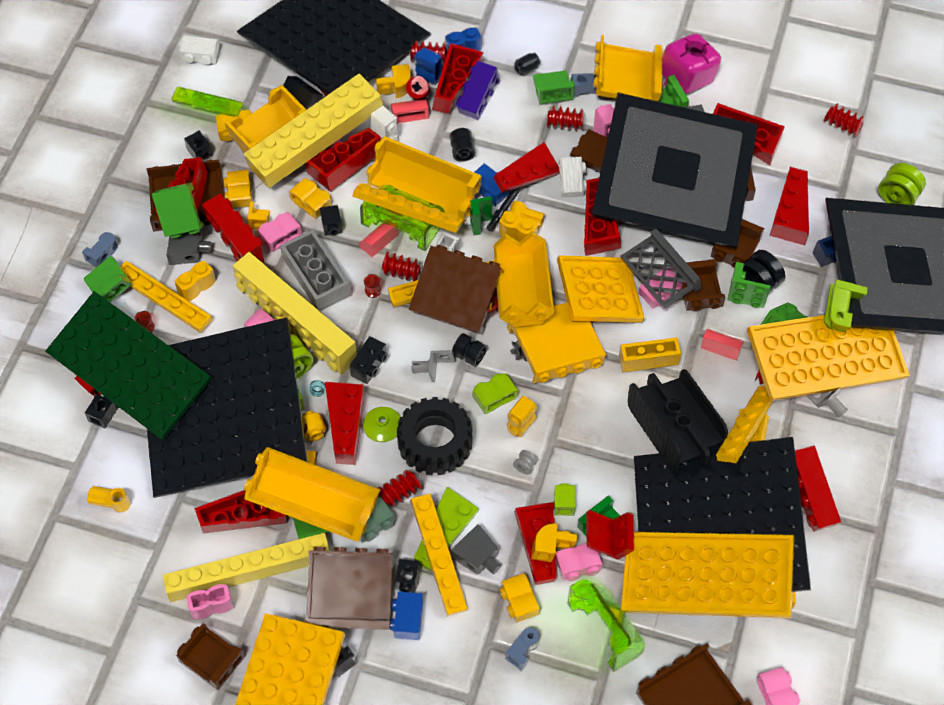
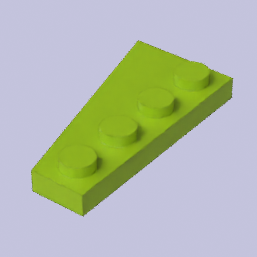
[414,487,479,571]

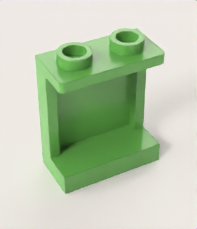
[152,182,204,238]

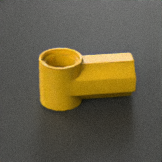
[509,201,545,229]
[87,486,130,513]

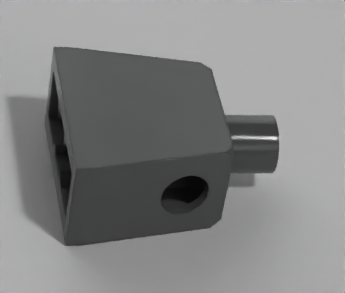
[166,232,212,265]
[451,524,501,575]

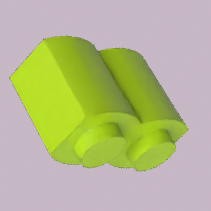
[472,373,518,414]

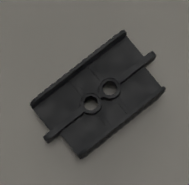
[627,369,728,472]

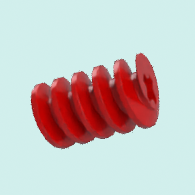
[410,40,447,63]
[406,76,430,100]
[824,103,864,137]
[547,106,584,131]
[382,251,423,281]
[378,470,422,507]

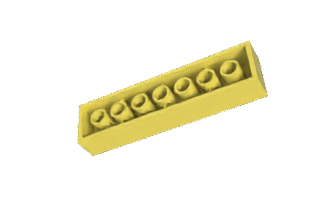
[244,74,383,188]
[232,252,357,375]

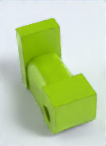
[824,279,868,332]

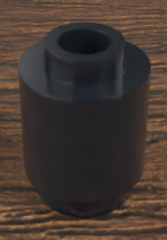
[514,53,541,76]

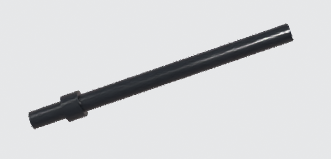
[486,186,523,232]

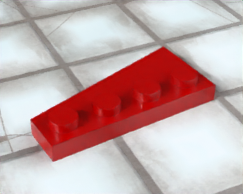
[493,142,559,193]
[514,502,556,585]

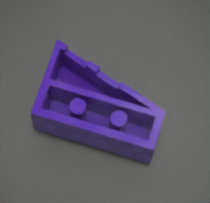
[456,61,501,120]

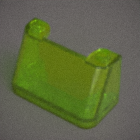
[360,185,445,251]
[567,580,645,672]

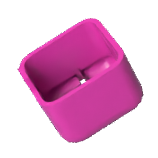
[661,33,721,94]

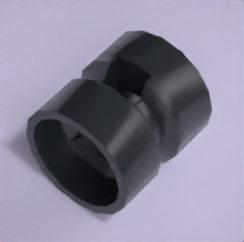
[449,128,476,162]
[452,333,487,367]

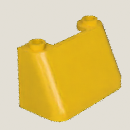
[225,85,306,153]

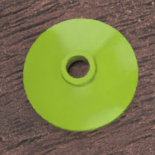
[363,407,400,442]

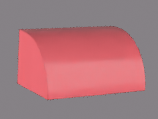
[391,99,429,123]
[359,219,398,257]
[701,328,744,361]

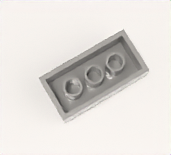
[280,229,351,311]

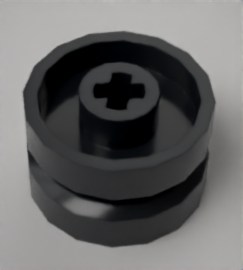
[742,249,786,295]

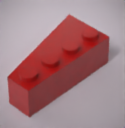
[432,43,484,114]
[713,103,785,166]
[305,128,381,191]
[154,157,208,224]
[769,167,809,245]
[584,177,621,256]
[202,193,265,264]
[325,382,365,465]
[795,445,841,532]
[194,490,287,534]

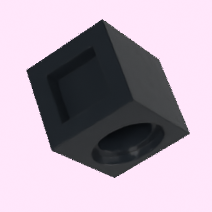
[184,130,213,160]
[320,205,343,236]
[85,394,117,429]
[395,559,420,592]

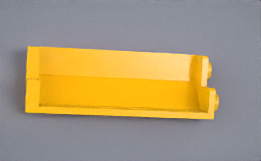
[366,136,481,223]
[493,231,554,327]
[244,447,380,542]

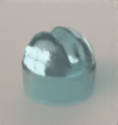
[309,380,325,397]

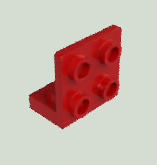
[586,510,634,560]

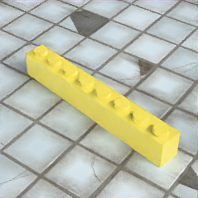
[163,533,329,603]

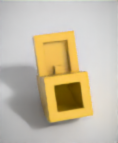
[376,64,411,98]
[531,524,577,562]

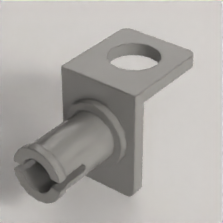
[411,350,455,382]
[806,388,848,418]

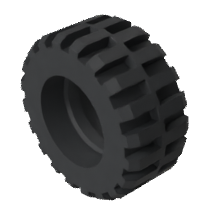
[397,397,472,475]

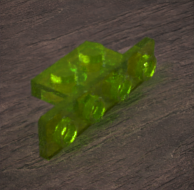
[171,87,243,116]

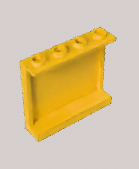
[593,35,662,102]
[507,303,606,384]

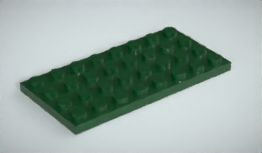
[45,291,212,440]

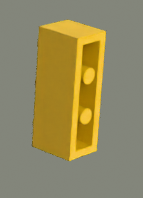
[619,337,681,372]

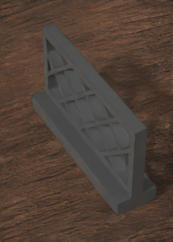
[620,229,702,309]

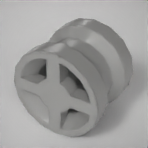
[513,450,538,475]

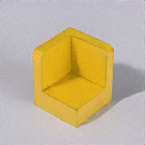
[248,201,270,230]

